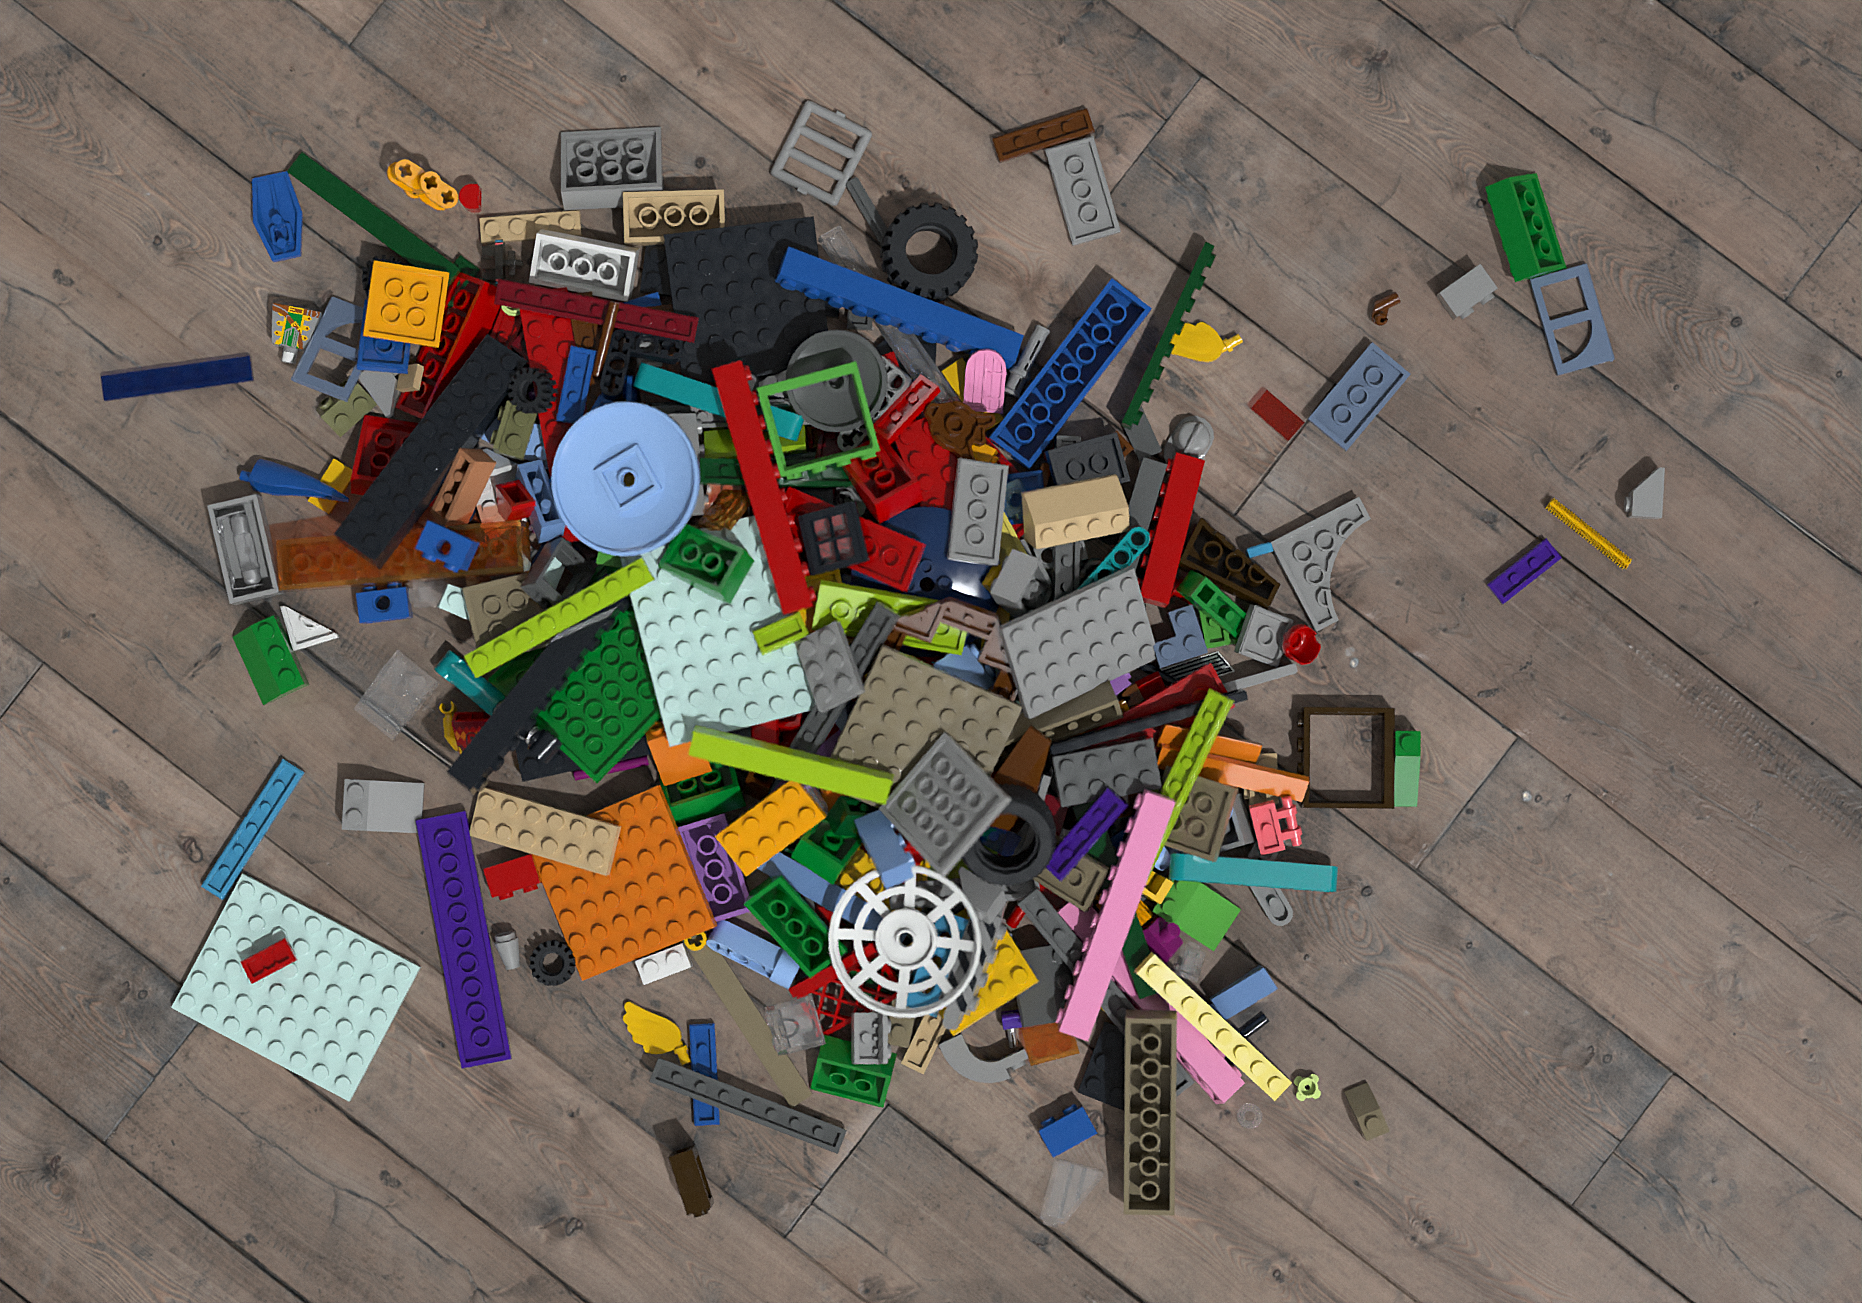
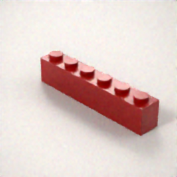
[1137,452,1205,608]

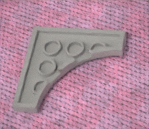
[1270,497,1371,632]

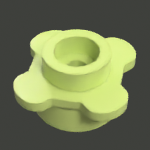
[1294,1074,1321,1101]

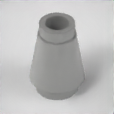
[494,931,520,970]

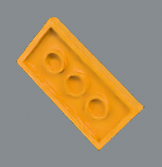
[715,780,826,876]

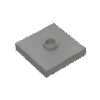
[1234,604,1294,668]

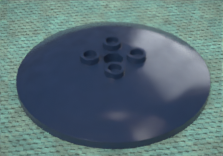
[851,506,1001,657]

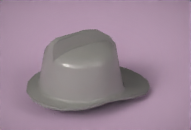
[1164,416,1214,463]

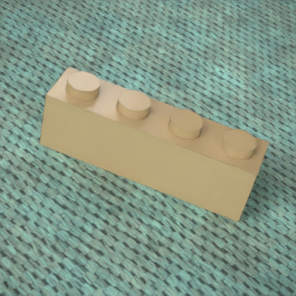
[623,189,725,246]
[1022,474,1130,549]

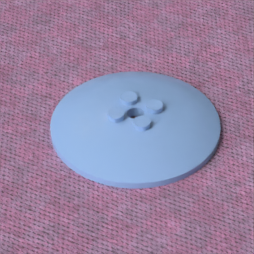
[552,402,700,556]

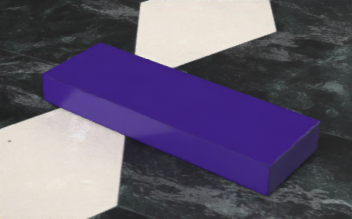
[1487,538,1562,605]

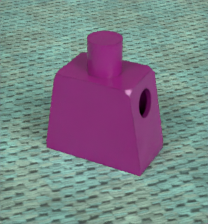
[1141,917,1183,965]

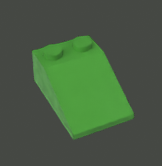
[1151,880,1241,951]

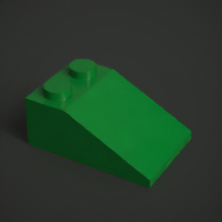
[658,524,754,604]

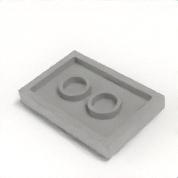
[794,621,866,713]

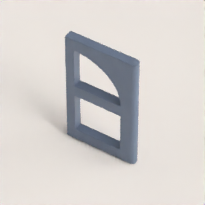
[1529,263,1615,376]
[291,297,363,402]

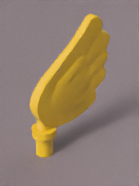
[1156,322,1243,363]
[623,1001,691,1065]

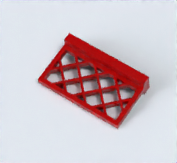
[788,941,899,1039]

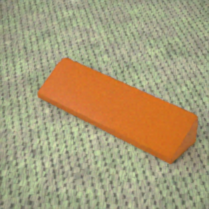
[1156,723,1262,764]

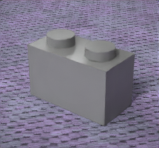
[1436,264,1498,320]

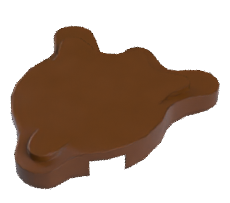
[924,400,996,460]

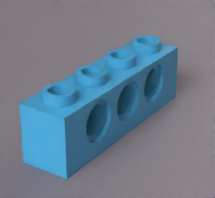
[906,915,969,1018]

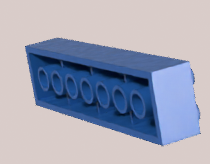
[989,278,1152,471]

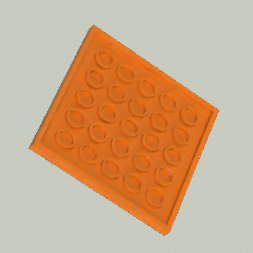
[533,785,718,981]

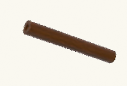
[592,301,620,377]

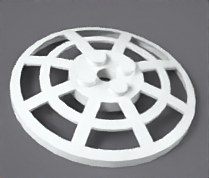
[829,865,981,1017]

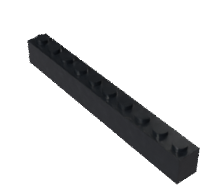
[446,573,632,795]

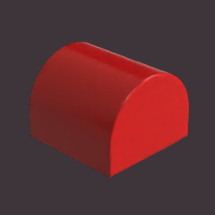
[459,184,482,213]

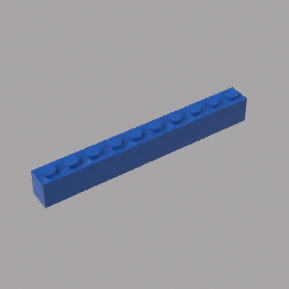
[775,247,1024,369]

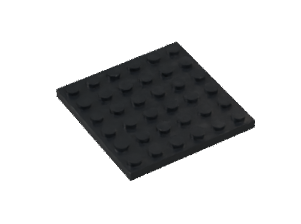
[663,216,828,383]

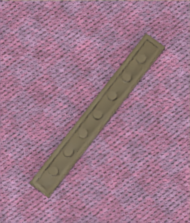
[682,931,813,1108]

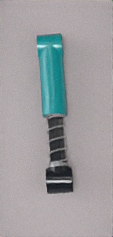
[434,649,563,764]

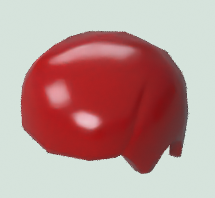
[1282,624,1321,665]

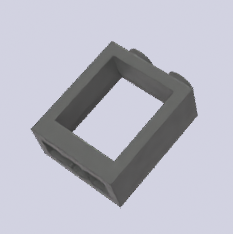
[520,537,596,611]

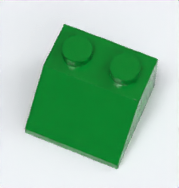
[791,810,862,885]

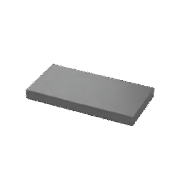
[1045,136,1121,246]
[947,458,1009,566]

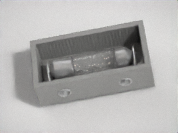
[207,494,284,605]

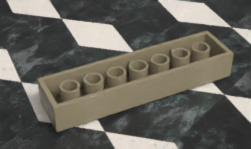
[1124,1010,1177,1216]

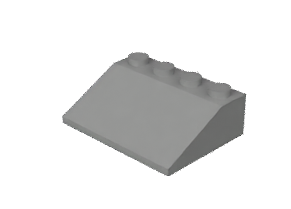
[561,127,664,210]

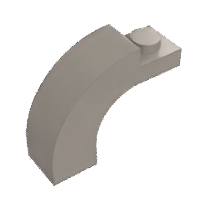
[938,1032,1029,1083]

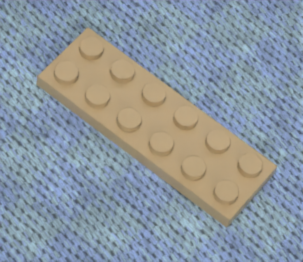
[470,787,621,876]

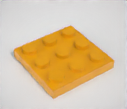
[363,261,449,348]

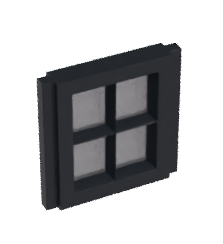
[798,501,870,576]

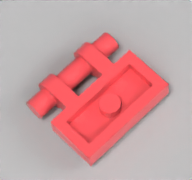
[1249,796,1302,855]

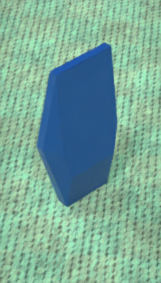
[252,171,303,263]

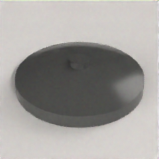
[786,330,888,432]

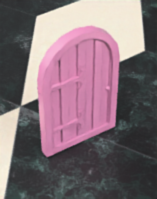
[963,349,1007,413]

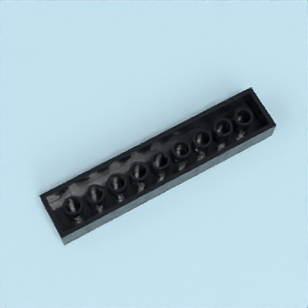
[334,334,530,570]

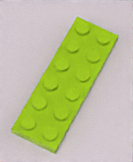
[812,580,967,655]

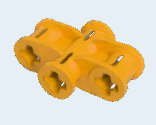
[386,159,458,211]

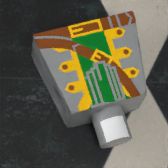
[272,303,323,364]

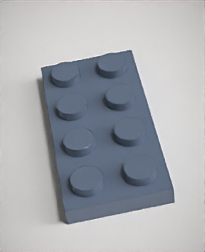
[1307,342,1410,452]

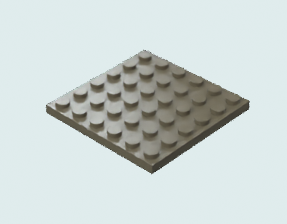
[830,644,1023,808]

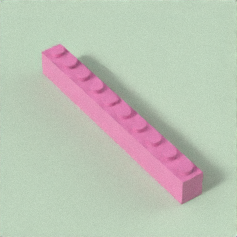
[1055,789,1175,1041]
[1056,901,1245,1104]

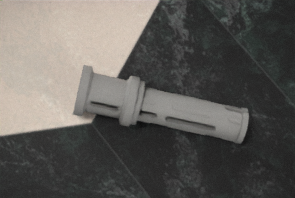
[1004,325,1050,400]

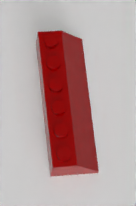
[395,272,501,419]

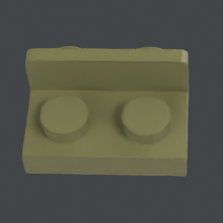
[490,400,538,461]

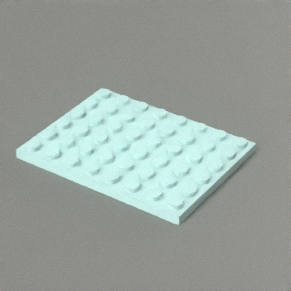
[620,515,816,747]
[171,873,421,1101]

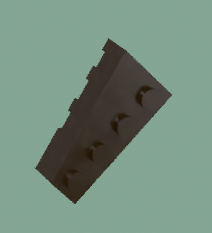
[1178,518,1281,610]

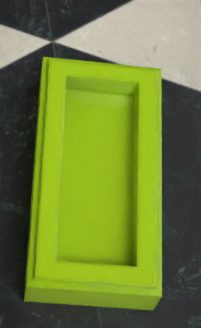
[752,612,809,656]

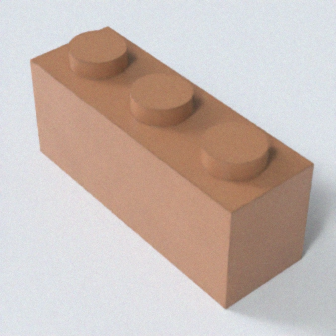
[430,448,497,527]

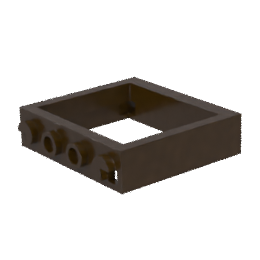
[1297,707,1395,809]

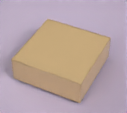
[396,364,424,392]

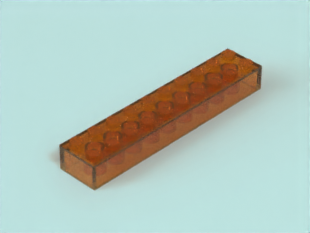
[276,520,531,592]

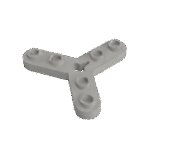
[1201,818,1293,926]

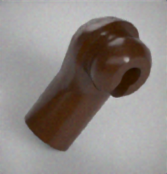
[1371,292,1401,326]

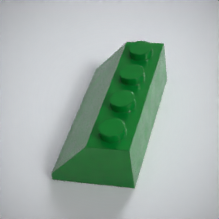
[1485,173,1567,282]
[744,875,848,978]

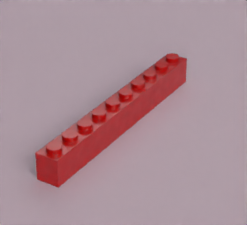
[712,361,817,615]

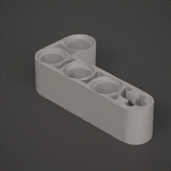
[837,356,913,451]

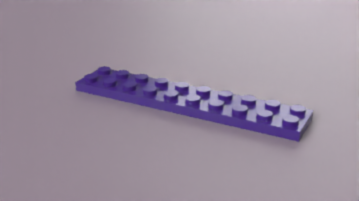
[416,811,512,1068]

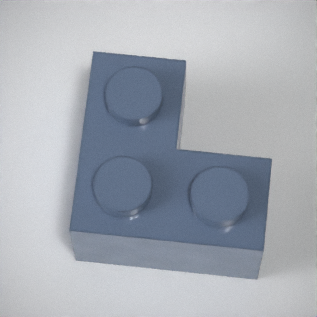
[1153,605,1208,669]

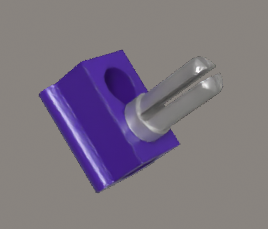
[1001,1009,1022,1048]

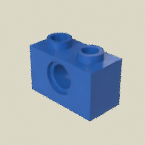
[415,521,480,572]
[356,583,413,624]

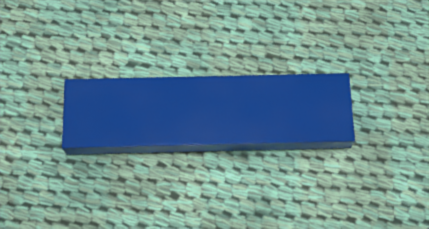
[689,1023,720,1126]

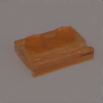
[698,489,751,531]
[1021,1022,1079,1066]

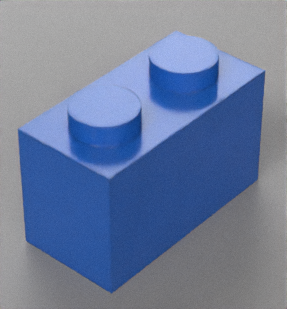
[1038,1104,1097,1158]

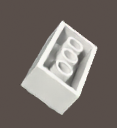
[529,229,640,302]

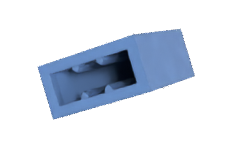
[1209,965,1278,1020]

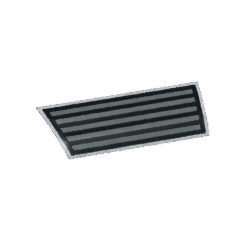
[1161,651,1235,687]

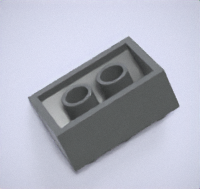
[1016,944,1074,1027]

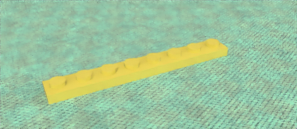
[1134,952,1292,1101]

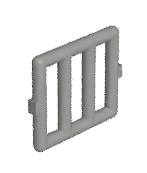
[771,101,872,206]

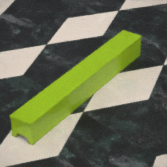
[688,725,895,805]

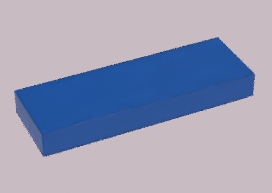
[556,346,596,424]

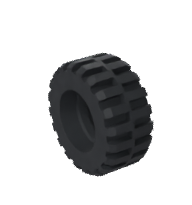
[880,202,978,302]

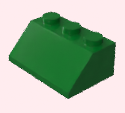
[232,615,310,706]
[658,761,746,827]
[810,1035,897,1108]

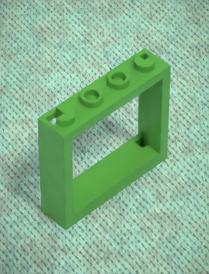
[757,361,880,480]

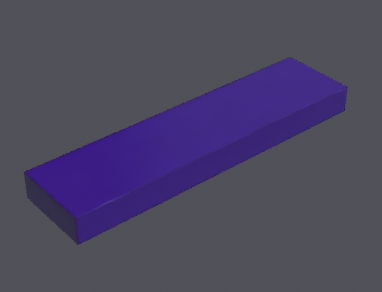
[1046,788,1128,881]

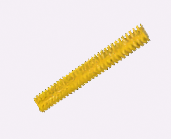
[1545,498,1632,569]

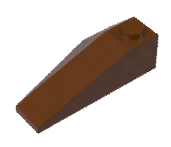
[989,726,1052,833]

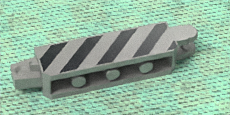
[939,903,1007,1031]

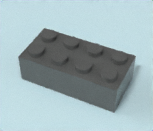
[1050,735,1162,807]

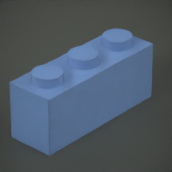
[515,459,565,543]
[854,810,915,889]

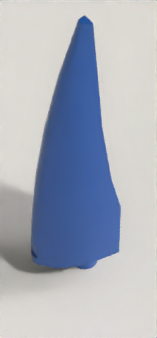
[240,459,349,503]

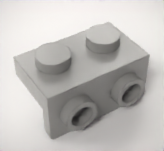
[851,1013,891,1064]

